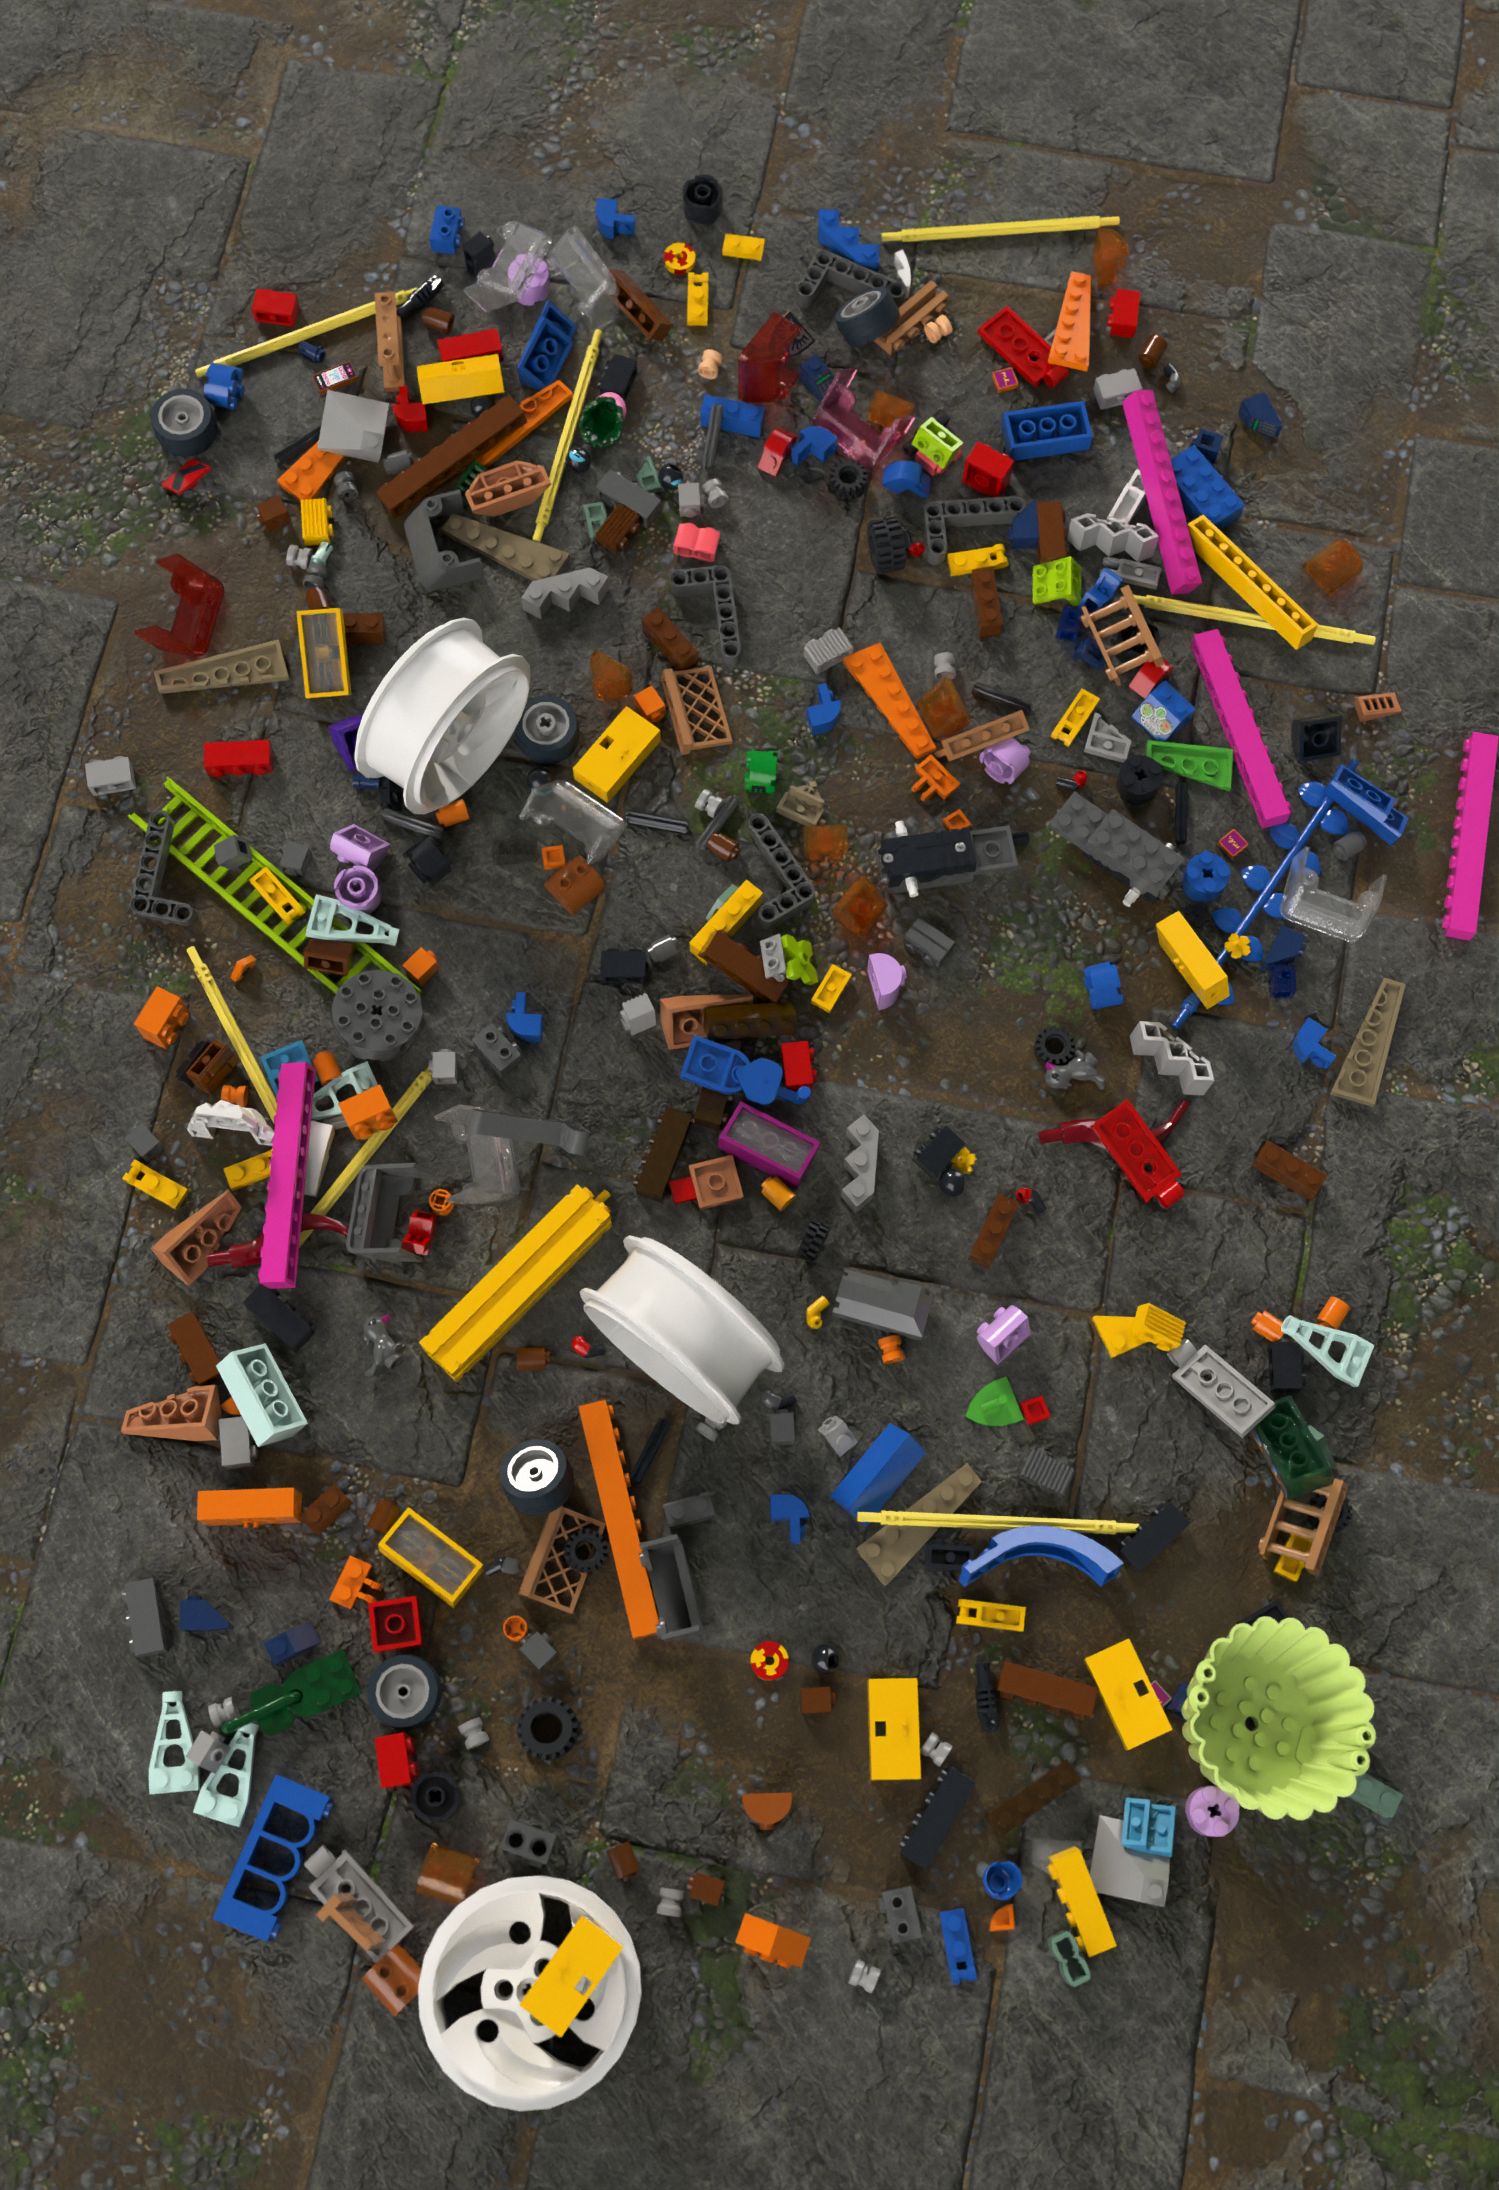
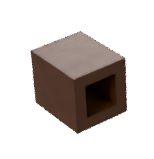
[256,495,291,532]
[800,1687,836,1715]
[686,1872,725,1906]

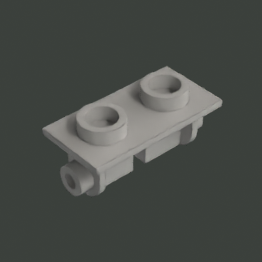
[760,934,786,982]

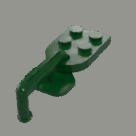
[221,1649,362,1738]

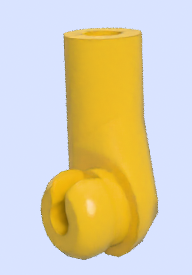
[806,1295,830,1329]

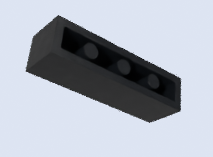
[898,1767,976,1870]

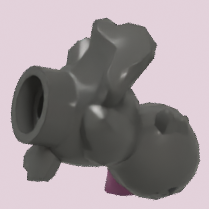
[1045,1049,1105,1090]
[363,1315,406,1378]

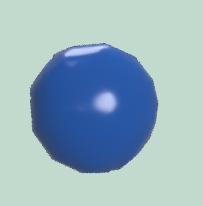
[982,1861,1023,1900]

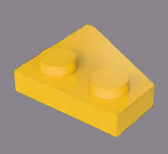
[1092,1316,1147,1359]

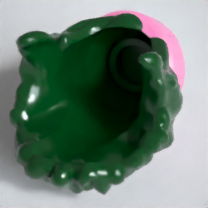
[578,392,626,450]

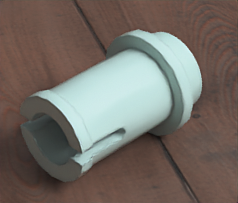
[310,541,333,566]

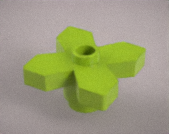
[781,934,818,985]

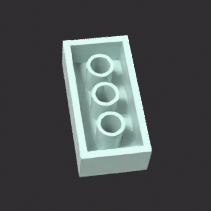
[216,1343,308,1447]

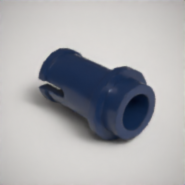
[298,341,326,363]
[353,773,380,790]

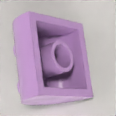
[330,824,390,871]
[867,953,907,1010]
[977,1305,1031,1365]

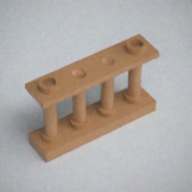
[375,292,405,392]
[1080,585,1164,687]
[1258,1465,1348,1577]

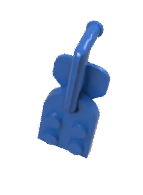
[679,1035,811,1105]

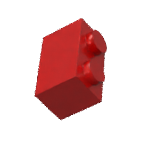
[251,289,300,327]
[1107,289,1140,338]
[781,1041,817,1092]

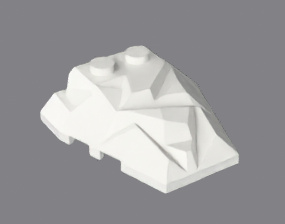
[187,1100,274,1146]

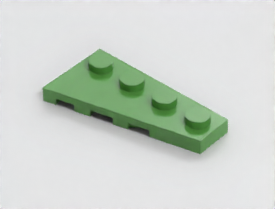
[1146,740,1233,791]

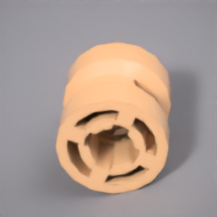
[924,315,952,343]
[698,350,723,379]

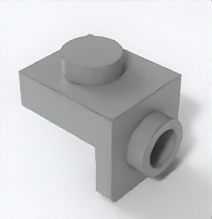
[818,1416,858,1457]

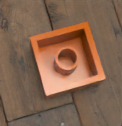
[134,986,190,1050]
[338,1085,398,1141]

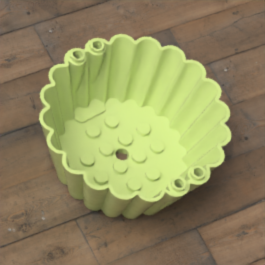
[1182,1616,1376,1820]

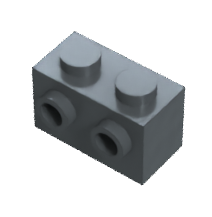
[472,1023,523,1078]
[878,1886,922,1944]

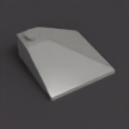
[317,390,389,463]
[1089,1815,1170,1907]

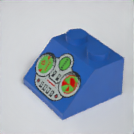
[1131,681,1195,742]

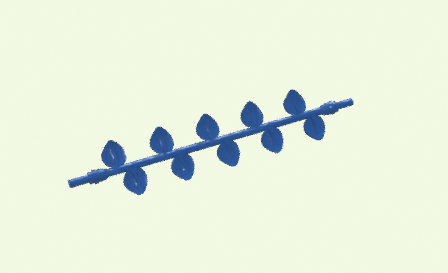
[1171,759,1359,1031]

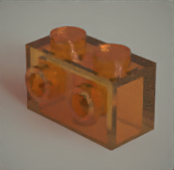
[868,390,915,434]

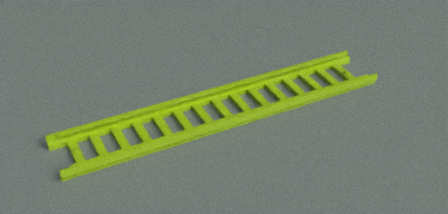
[128,776,422,997]

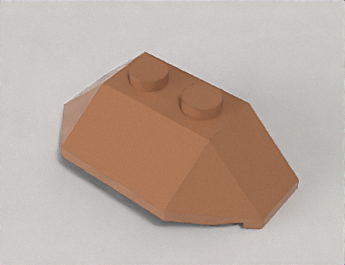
[465,461,551,517]

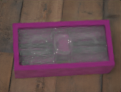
[718,1101,821,1189]

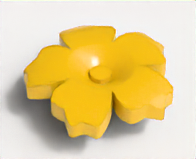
[1224,933,1251,959]
[951,1147,977,1174]

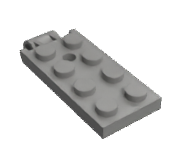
[1167,1338,1276,1438]
[304,1845,415,1963]

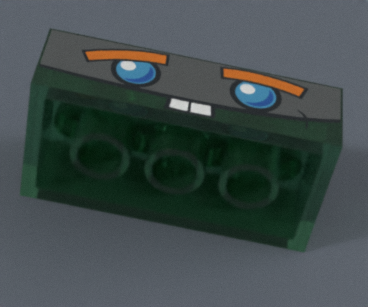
[1251,1395,1332,1501]

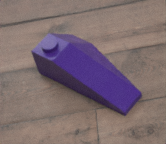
[328,714,363,771]

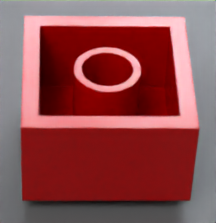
[962,441,1014,498]
[368,1596,425,1654]
[374,1732,420,1789]

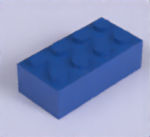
[1001,401,1093,461]
[1170,445,1245,530]

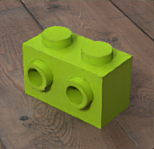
[911,417,963,469]

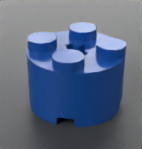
[204,363,245,410]
[1182,851,1230,903]
[1083,961,1123,1010]

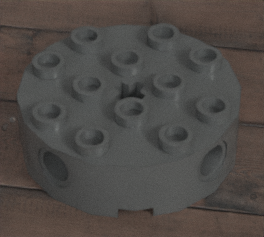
[332,970,422,1061]

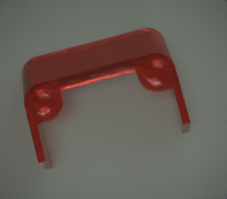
[738,312,802,404]
[134,553,225,657]

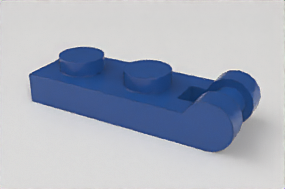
[939,1908,977,1985]

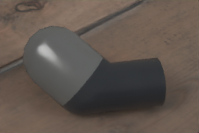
[1163,364,1182,393]
[761,1390,797,1410]
[484,1556,521,1577]

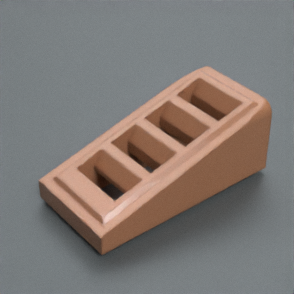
[1354,692,1401,722]

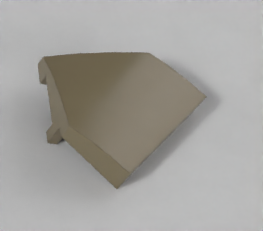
[776,781,824,830]

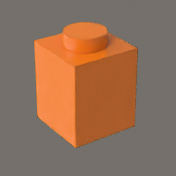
[634,686,666,723]
[402,947,439,987]

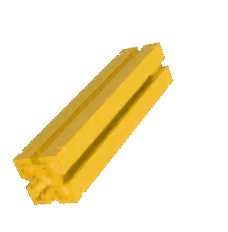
[419,1184,612,1383]

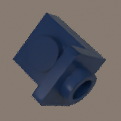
[1072,637,1107,670]

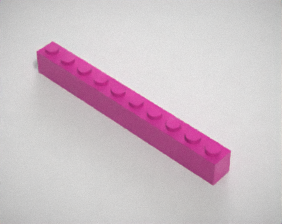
[1122,390,1202,594]
[1190,629,1291,829]
[1442,732,1499,941]
[258,1062,316,1289]

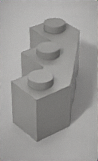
[1067,513,1159,562]
[521,567,609,619]
[1129,1021,1214,1095]
[841,1114,879,1213]

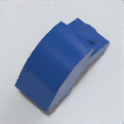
[596,198,636,240]
[791,426,838,466]
[882,461,932,498]
[1077,568,1124,614]
[806,683,841,736]
[506,992,543,1043]
[1293,1017,1336,1070]
[770,1494,809,1545]

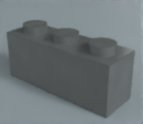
[596,469,662,529]
[122,1578,169,1658]

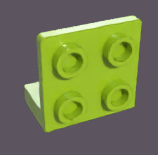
[1033,556,1082,606]

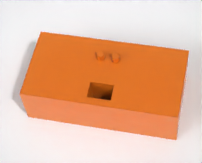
[197,1488,302,1528]

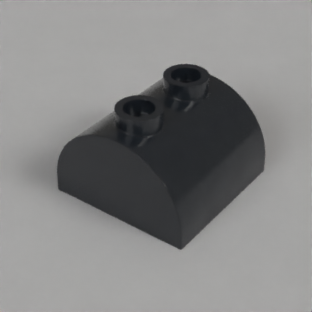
[1291,712,1342,762]

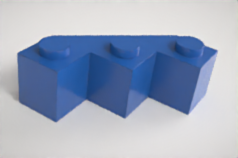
[818,209,879,273]

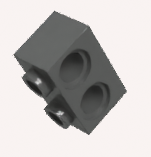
[500,1819,558,1868]

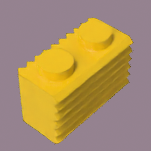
[301,498,334,546]
[1132,1303,1186,1351]

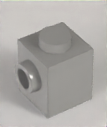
[678,483,704,518]
[429,1049,458,1085]
[186,1730,231,1774]

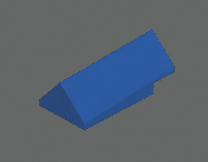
[517,301,578,391]
[1323,764,1409,845]
[830,1423,926,1527]

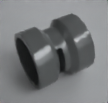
[334,471,359,501]
[302,562,329,590]

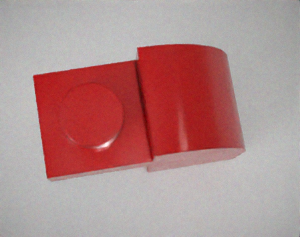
[392,386,429,433]
[757,428,798,477]
[1129,658,1174,699]
[401,1210,438,1255]

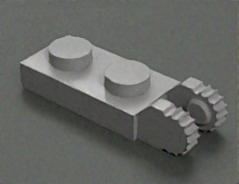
[1100,557,1161,590]

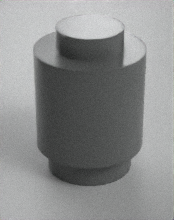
[382,450,414,476]
[1333,831,1367,861]
[646,934,681,964]

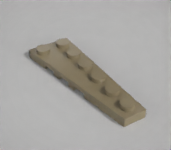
[441,513,570,581]
[154,640,290,694]
[1330,978,1406,1107]
[856,1463,982,1587]

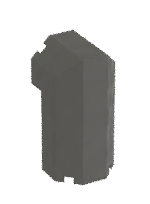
[832,1269,934,1341]

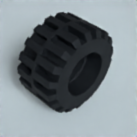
[867,517,907,574]
[516,1697,579,1761]

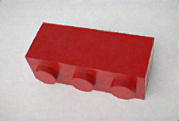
[437,328,504,362]
[204,740,273,777]

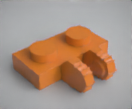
[911,755,961,802]
[329,1555,383,1610]

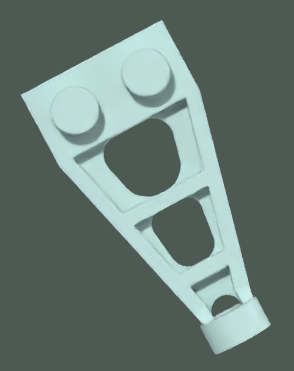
[305,894,399,946]
[311,1061,378,1121]
[1281,1315,1375,1387]
[149,1691,200,1794]
[193,1723,259,1827]

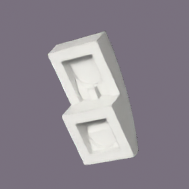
[894,250,911,299]

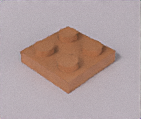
[689,1155,744,1210]

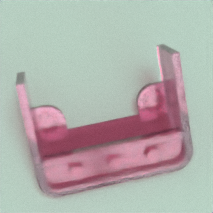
[812,368,915,469]

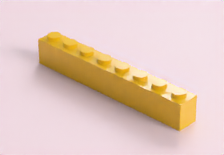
[1187,515,1318,650]

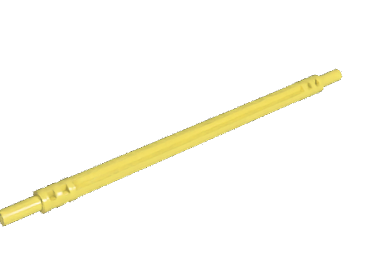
[881,216,1120,242]
[195,287,417,378]
[532,329,603,543]
[1133,595,1376,645]
[187,946,277,1123]
[299,1066,432,1248]
[857,1510,1139,1535]

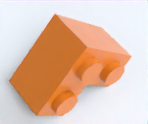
[735,1913,811,1969]

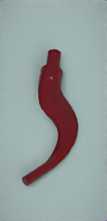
[1038,1100,1190,1150]
[207,1213,349,1268]

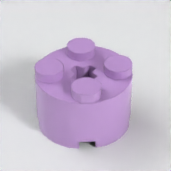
[508,255,550,305]
[979,737,1031,784]
[334,865,382,915]
[1185,1786,1239,1837]

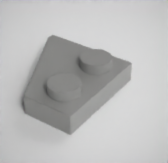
[1084,713,1131,763]

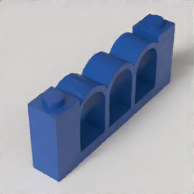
[212,1774,334,1942]

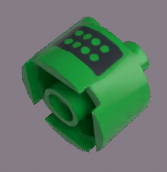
[745,749,778,794]

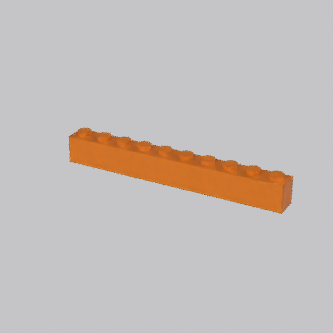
[578,1400,660,1640]

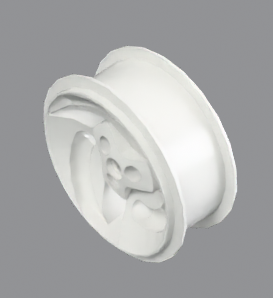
[354,617,531,814]
[580,1236,784,1424]
[418,1875,641,2111]

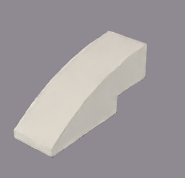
[1107,469,1146,524]
[304,1121,335,1197]

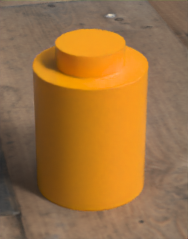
[761,1176,796,1212]

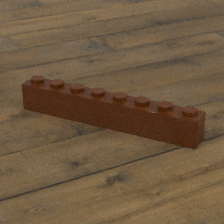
[376,395,527,519]

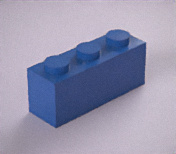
[700,395,765,438]

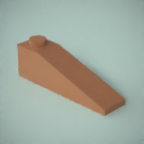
[660,994,753,1050]
[151,1190,242,1286]
[121,1385,222,1441]

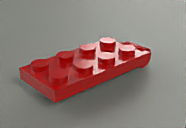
[977,306,1069,388]
[1090,1099,1185,1209]

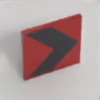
[161,458,211,495]

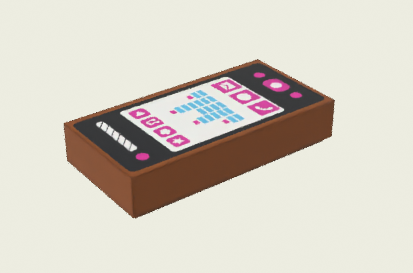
[312,360,358,395]

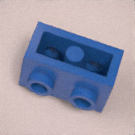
[430,205,465,255]

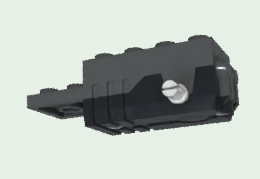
[1048,791,1185,907]
[876,821,1018,897]

